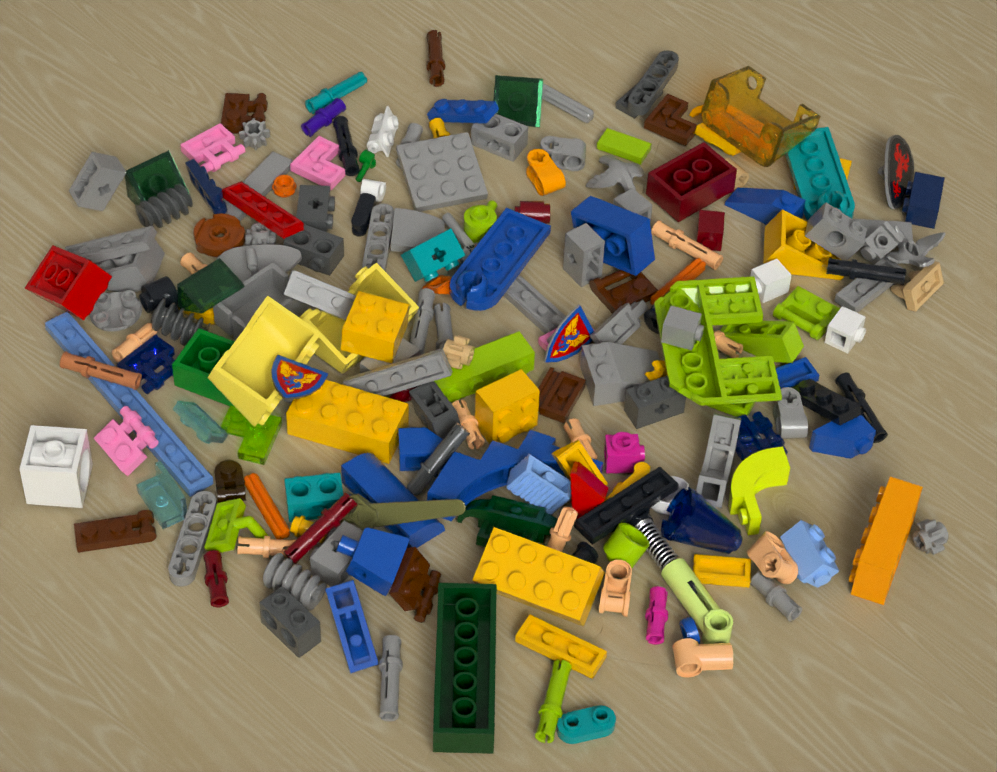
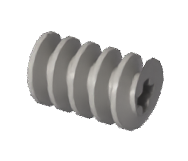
[263,553,327,611]

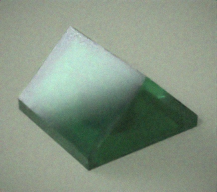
[493,75,544,127]
[125,150,190,205]
[177,258,245,314]

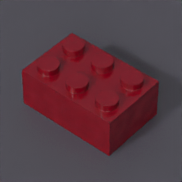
[646,142,737,222]

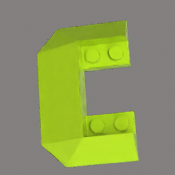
[654,276,782,406]

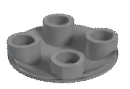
[90,290,142,331]

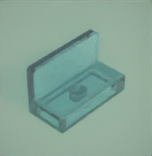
[136,461,187,529]

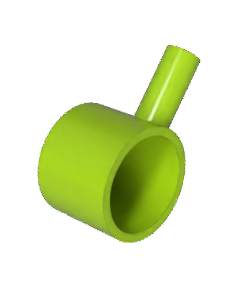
[464,200,498,243]
[603,523,650,568]

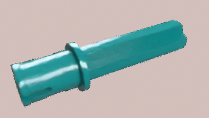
[305,72,367,114]

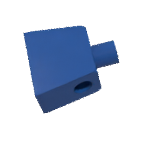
[336,528,410,596]

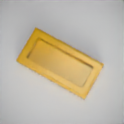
[693,554,751,588]

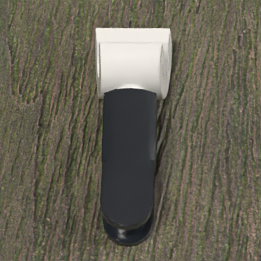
[351,179,386,237]

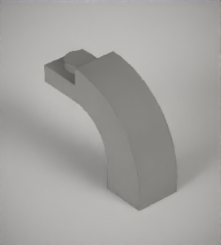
[694,413,741,508]

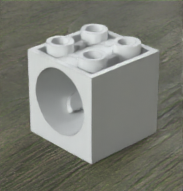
[19,425,93,508]

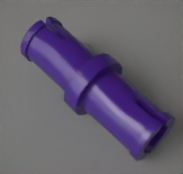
[301,98,346,137]

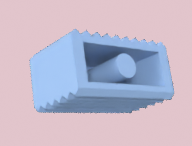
[506,454,571,515]

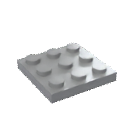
[396,132,488,212]

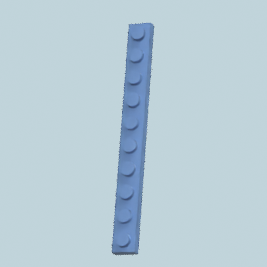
[45,311,213,497]

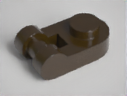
[214,460,246,503]

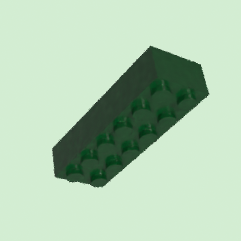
[433,583,497,754]

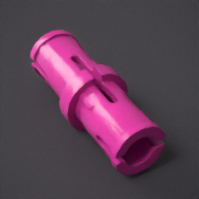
[645,586,668,645]

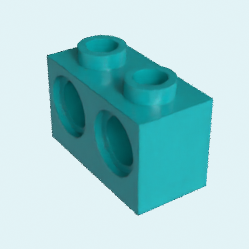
[284,473,343,522]

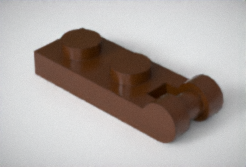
[74,510,157,553]

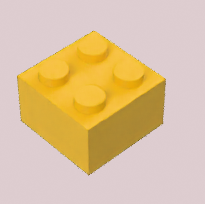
[341,291,410,364]
[475,369,540,444]

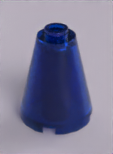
[661,487,743,554]

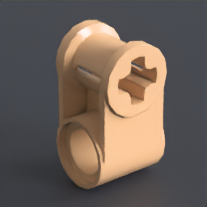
[747,531,798,585]
[599,560,632,617]

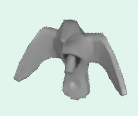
[586,155,644,192]
[886,225,946,267]

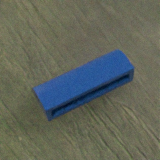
[341,453,445,548]

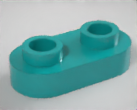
[557,705,616,744]

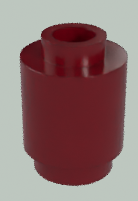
[515,201,550,224]

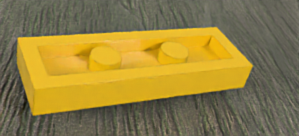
[515,615,607,679]

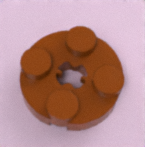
[194,213,245,257]

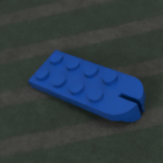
[450,208,551,311]

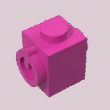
[604,432,645,474]

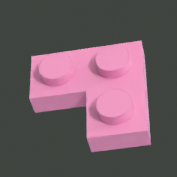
[290,136,345,190]

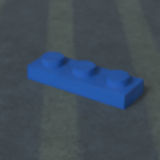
[427,99,499,124]

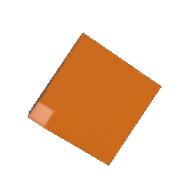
[422,275,452,294]

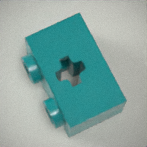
[401,228,466,282]

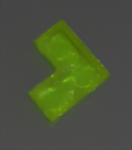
[221,406,282,465]

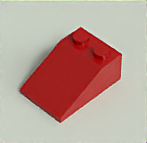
[25,245,112,320]

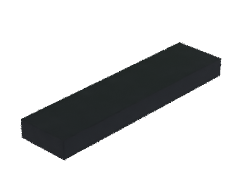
[574,467,679,545]

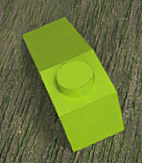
[720,320,804,363]

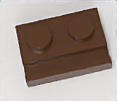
[538,367,586,423]

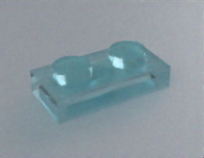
[173,401,229,444]

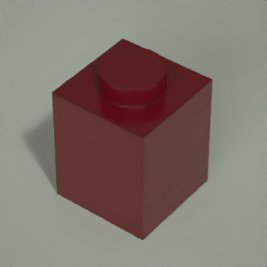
[696,210,725,251]

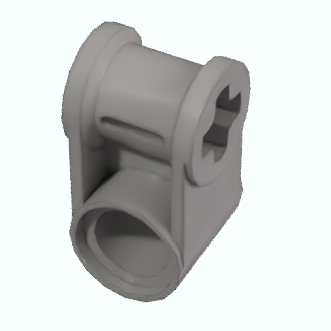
[540,136,586,171]
[773,387,808,439]

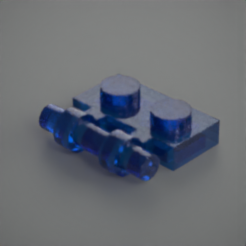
[117,334,175,394]
[735,411,788,461]

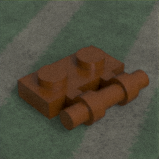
[221,93,268,134]
[389,547,441,623]

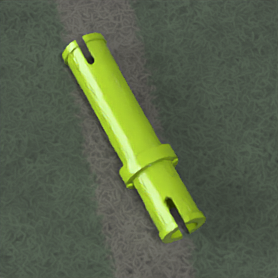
[535,660,572,743]

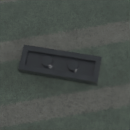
[792,379,861,425]

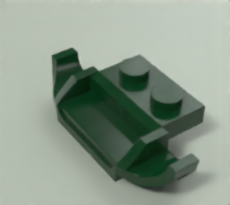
[456,495,567,549]

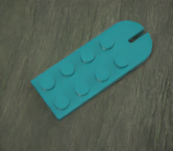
[780,127,855,220]

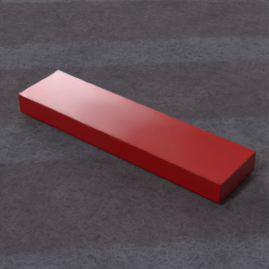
[222,181,304,239]

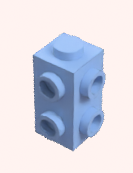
[780,520,839,588]

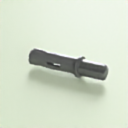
[407,422,470,496]

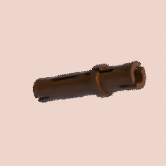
[427,30,445,87]

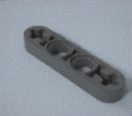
[627,50,679,116]

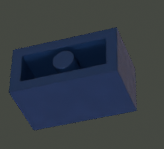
[902,172,945,229]

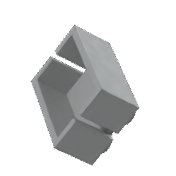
[213,263,309,341]

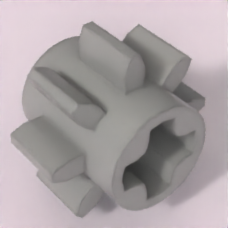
[239,118,270,150]
[245,223,276,246]
[913,519,949,555]

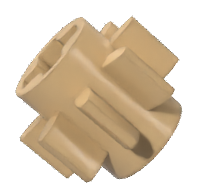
[443,335,475,369]

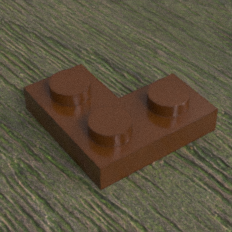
[644,94,697,146]

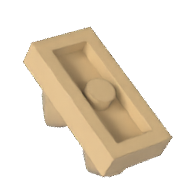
[890,261,944,312]

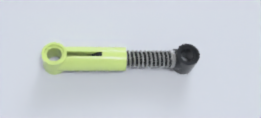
[627,508,733,644]

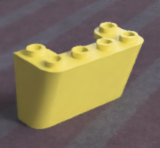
[300,263,419,374]
[208,296,321,427]

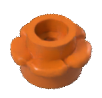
[272,175,297,198]

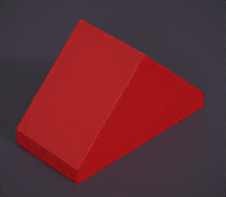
[570,462,609,520]

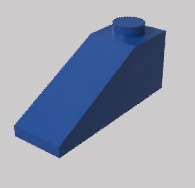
[725,187,806,225]
[325,580,379,673]

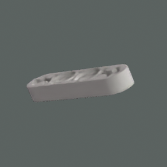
[362,204,394,272]
[168,491,217,586]

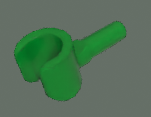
[356,150,376,182]

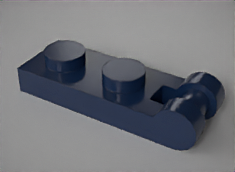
[185,159,228,214]

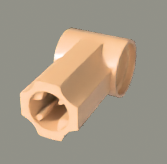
[673,638,733,678]

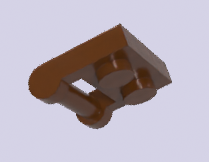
[589,270,658,314]

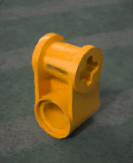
[526,149,566,196]

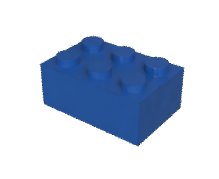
[571,196,655,276]

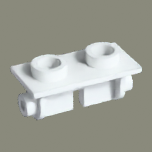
[367,106,399,157]

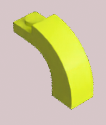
[728,446,790,536]

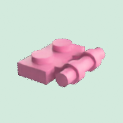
[180,123,245,173]
[94,406,159,476]

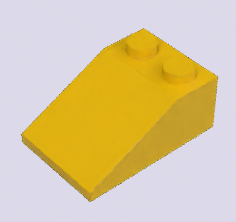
[763,209,844,280]

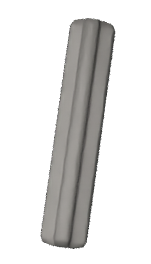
[532,81,594,123]

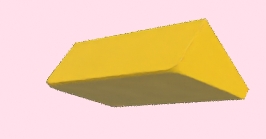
[552,440,608,485]

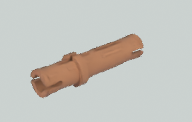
[60,351,142,390]

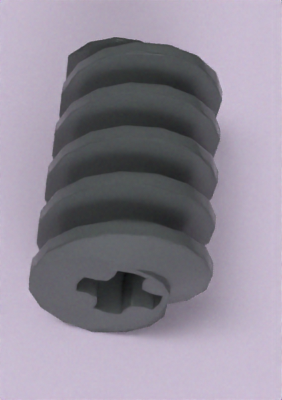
[135,183,193,228]
[151,298,210,346]

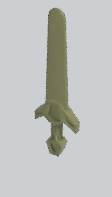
[317,494,466,531]

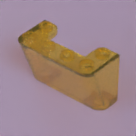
[701,66,821,167]

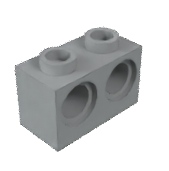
[471,113,528,162]

